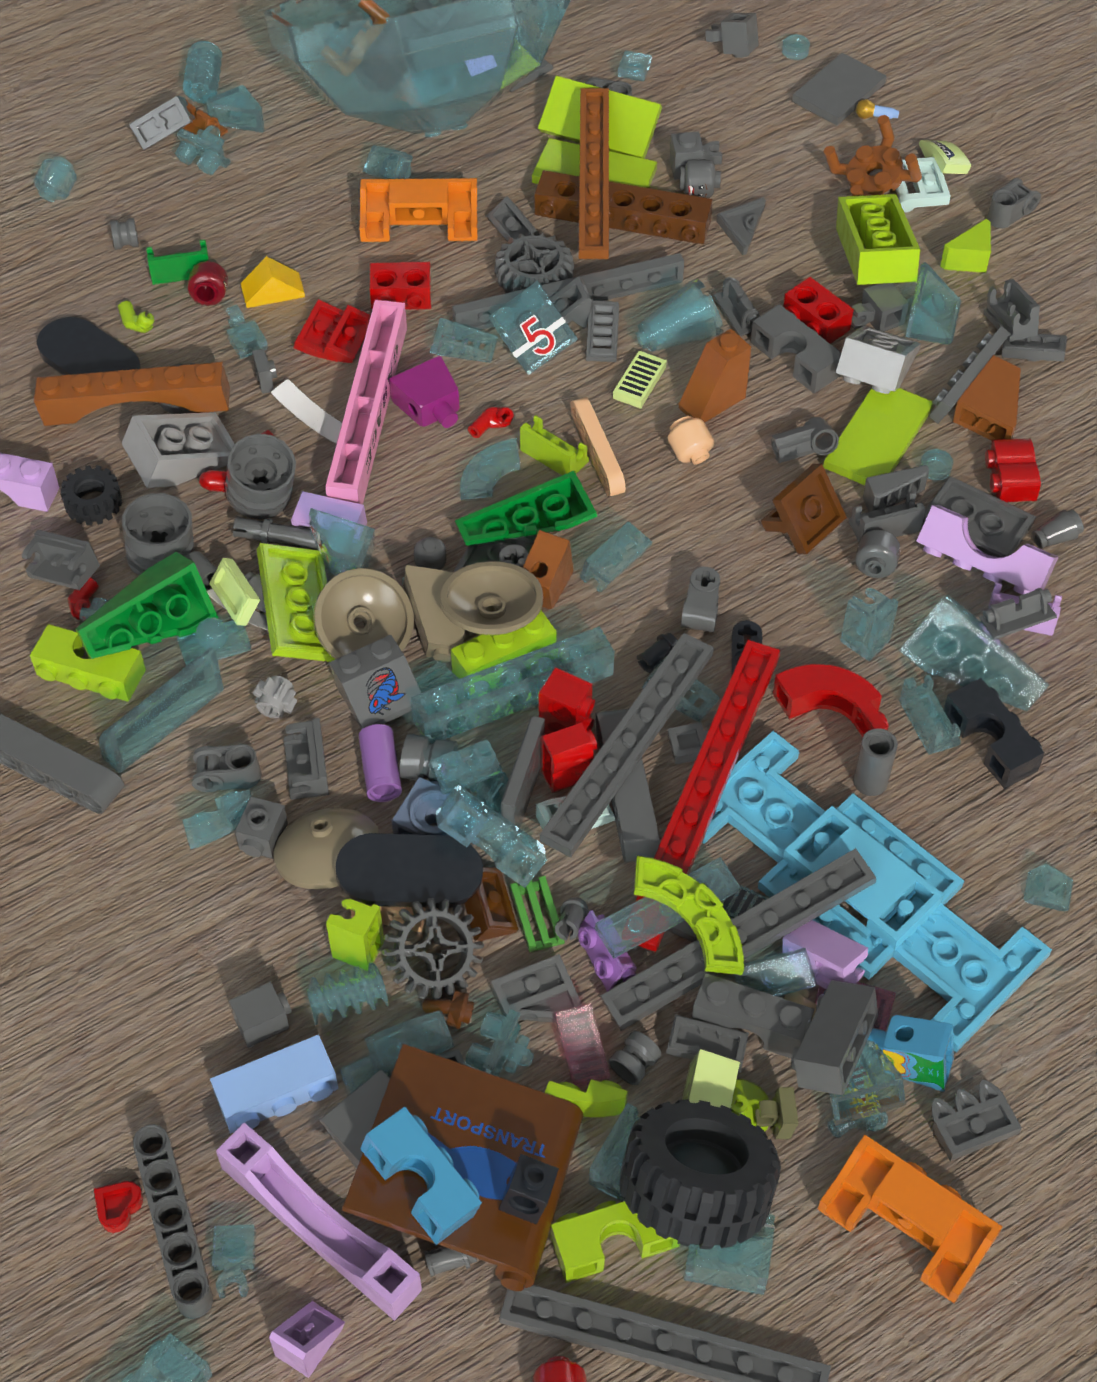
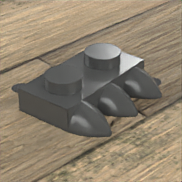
[932,1079,1022,1161]

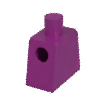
[389,355,460,428]

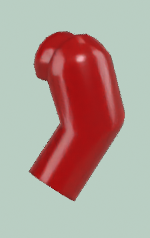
[468,407,514,438]

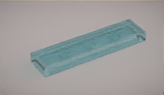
[594,857,740,959]

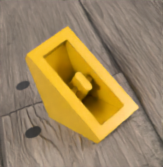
[241,256,305,308]

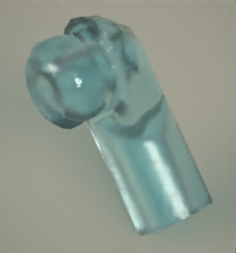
[827,1103,888,1138]

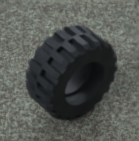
[619,1099,781,1249]

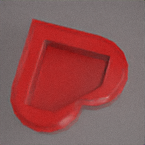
[94,1181,143,1233]

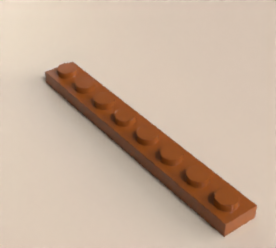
[579,88,609,259]

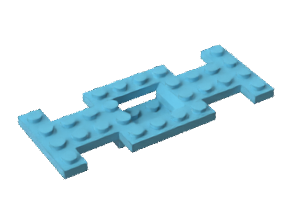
[702,731,1052,1053]

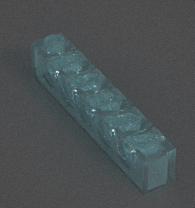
[411,626,614,744]

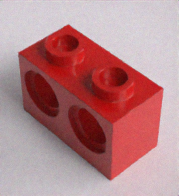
[370,262,431,310]
[783,277,854,344]
[539,667,595,735]

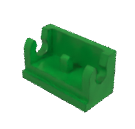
[146,239,209,285]

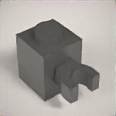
[705,13,759,58]
[669,131,723,180]
[851,283,909,332]

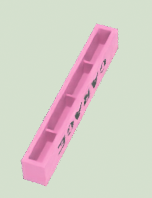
[325,300,407,505]

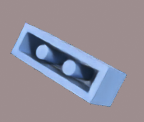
[210,1034,338,1134]

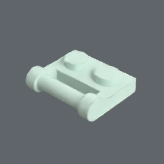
[896,157,951,213]

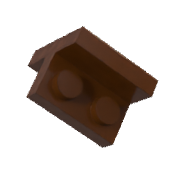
[761,464,847,554]

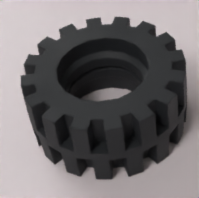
[60,465,122,526]

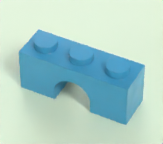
[360,1107,482,1245]

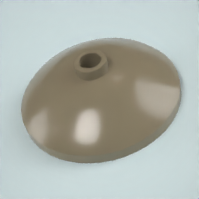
[440,561,543,635]
[313,568,414,659]
[273,807,379,889]

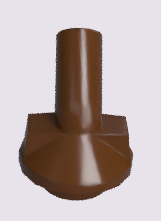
[422,991,475,1029]

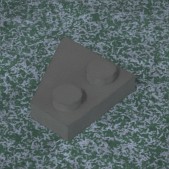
[490,954,588,1025]

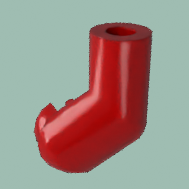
[199,470,227,492]
[68,578,99,621]

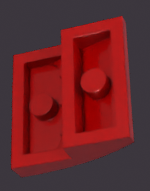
[293,299,371,363]

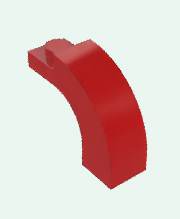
[773,664,889,737]

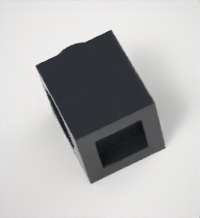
[499,1154,559,1225]

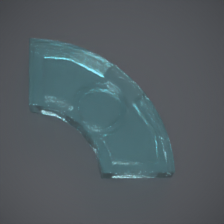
[460,438,520,500]

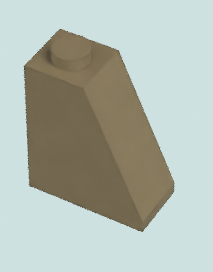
[403,565,465,663]

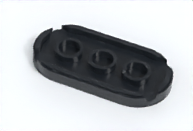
[37,317,141,375]
[336,833,483,908]

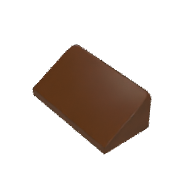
[464,867,519,941]

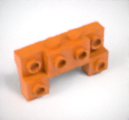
[359,178,478,242]
[818,1135,1003,1304]

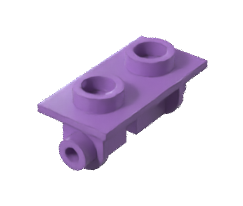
[578,910,637,992]

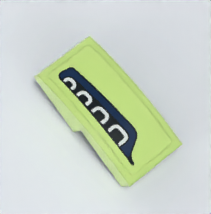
[919,140,971,174]

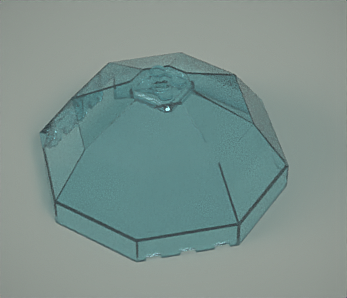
[264,0,571,137]

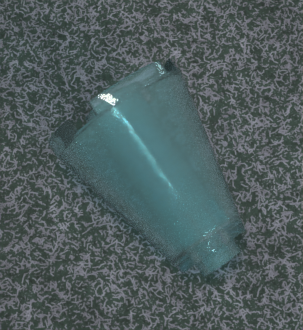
[635,278,723,352]

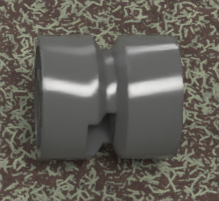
[400,733,458,786]

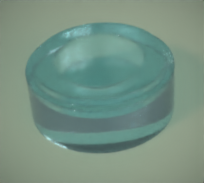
[782,34,810,60]
[920,449,953,480]

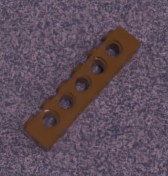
[535,170,713,244]

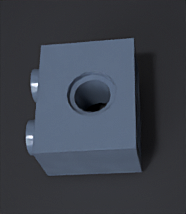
[391,777,483,843]

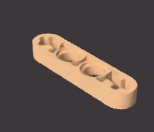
[570,397,625,497]

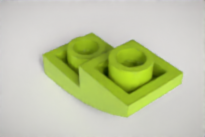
[545,1079,628,1117]

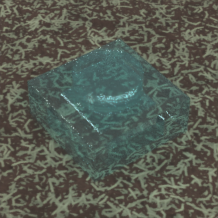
[618,50,652,81]

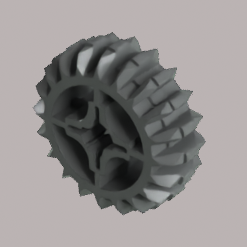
[494,231,574,293]
[382,898,484,999]

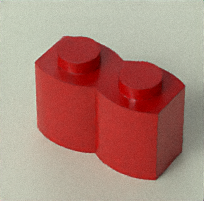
[985,438,1041,502]
[540,722,597,793]

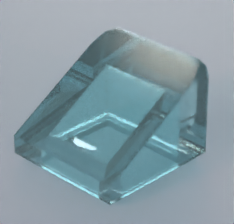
[1024,863,1073,912]

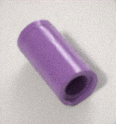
[359,724,402,802]

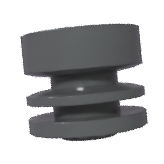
[225,434,296,519]
[122,493,194,576]

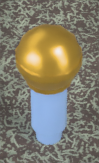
[856,99,899,119]

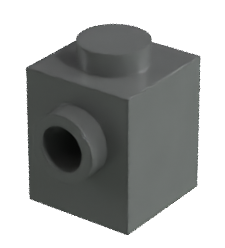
[235,796,288,859]
[228,982,292,1048]

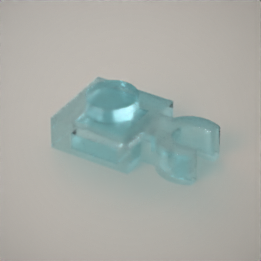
[212,1225,256,1298]

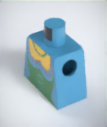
[864,1015,954,1092]

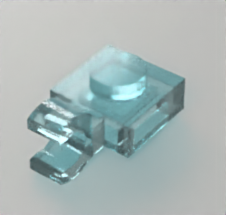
[226,305,268,359]

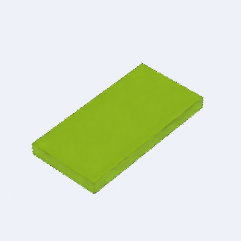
[538,76,662,159]
[532,138,657,188]
[823,388,933,485]
[257,543,336,662]

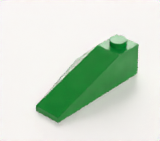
[455,471,598,546]
[76,552,218,659]

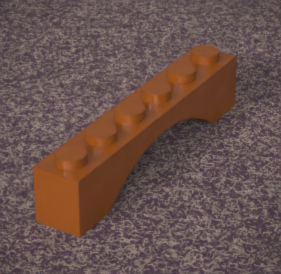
[34,362,230,426]

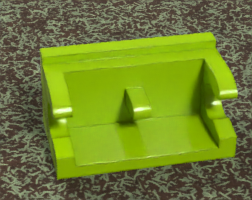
[520,415,589,475]
[326,899,385,972]

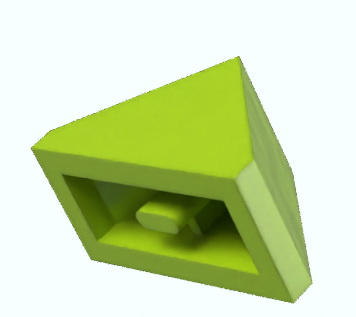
[940,219,991,273]

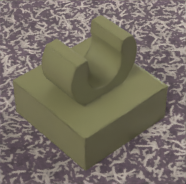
[755,1087,799,1139]

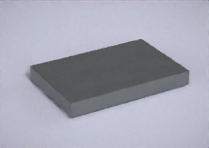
[792,53,887,126]
[922,476,1036,557]
[501,716,545,843]

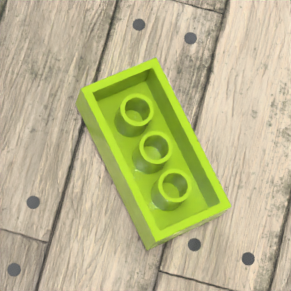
[836,194,920,285]

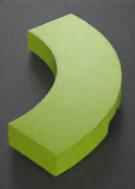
[634,856,744,975]

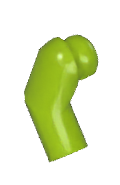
[118,301,154,333]

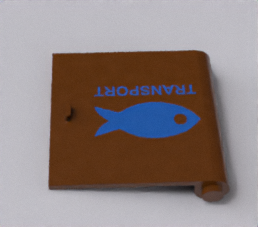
[342,1043,583,1291]

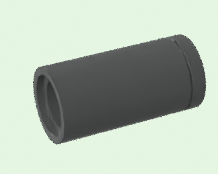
[853,728,898,796]

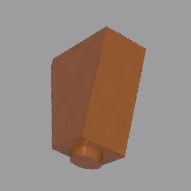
[679,329,751,423]
[953,355,1021,441]

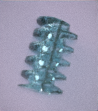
[183,41,223,104]
[307,962,389,1026]

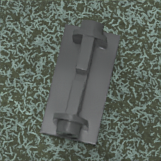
[714,277,760,336]
[979,588,1057,640]

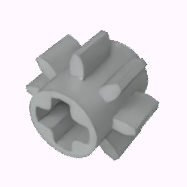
[253,675,298,718]

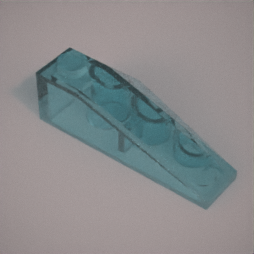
[899,594,1050,711]

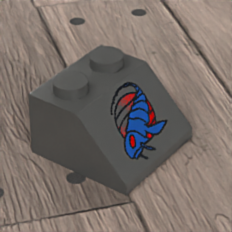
[329,635,426,729]

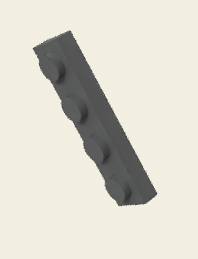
[929,326,1011,424]

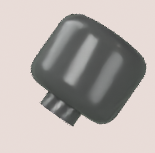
[414,537,447,570]

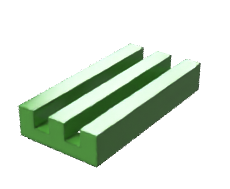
[510,876,565,953]

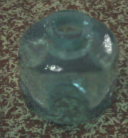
[34,156,77,202]

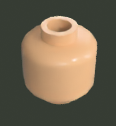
[668,416,714,465]

